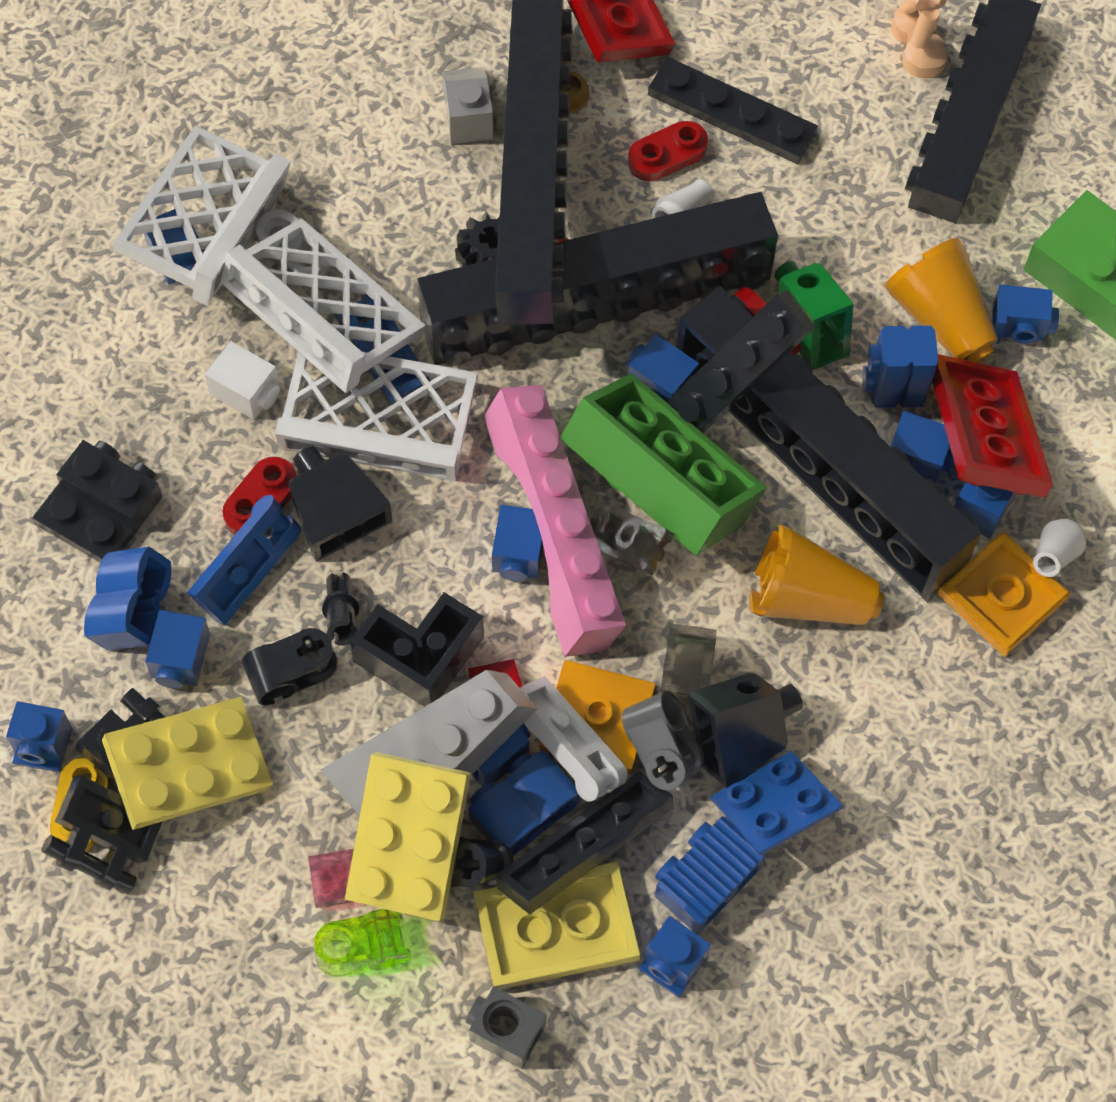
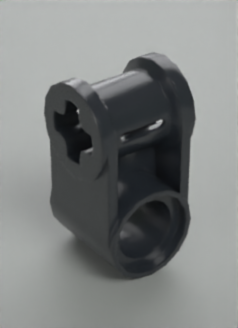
[241,628,337,706]
[450,836,514,887]

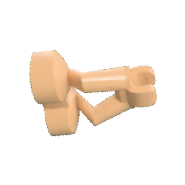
[891,0,947,78]

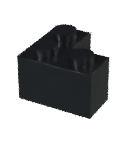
[350,592,484,707]

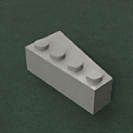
[321,670,538,817]

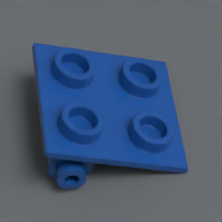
[710,751,843,856]

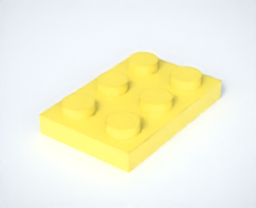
[102,697,273,830]
[345,752,471,922]
[474,862,640,990]

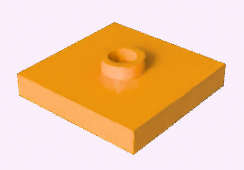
[938,531,1071,657]
[539,659,656,774]

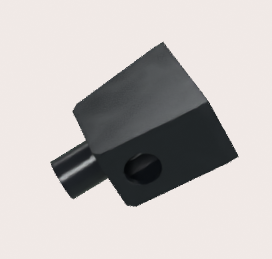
[288,446,393,562]
[688,673,803,788]

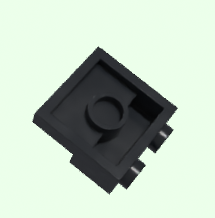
[32,440,163,563]

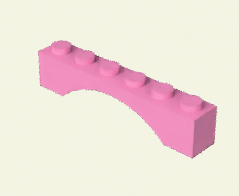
[484,384,626,657]

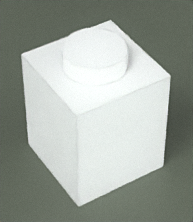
[205,341,280,420]

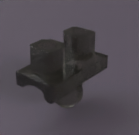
[590,506,675,576]

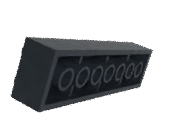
[417,191,779,366]
[676,286,981,603]

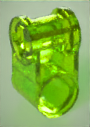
[314,909,412,977]

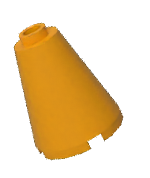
[885,238,998,363]
[749,524,885,625]

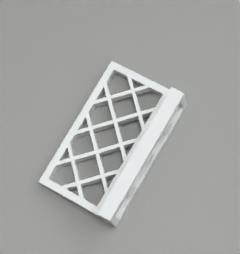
[113,125,291,306]
[221,218,426,393]
[275,352,478,481]

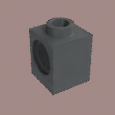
[465,986,547,1069]

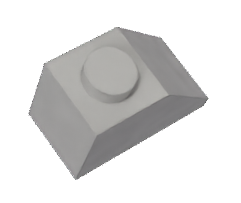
[441,67,493,145]

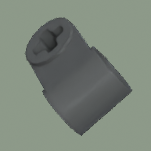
[622,691,704,791]

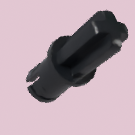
[322,572,360,646]

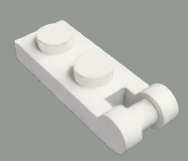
[520,676,627,802]

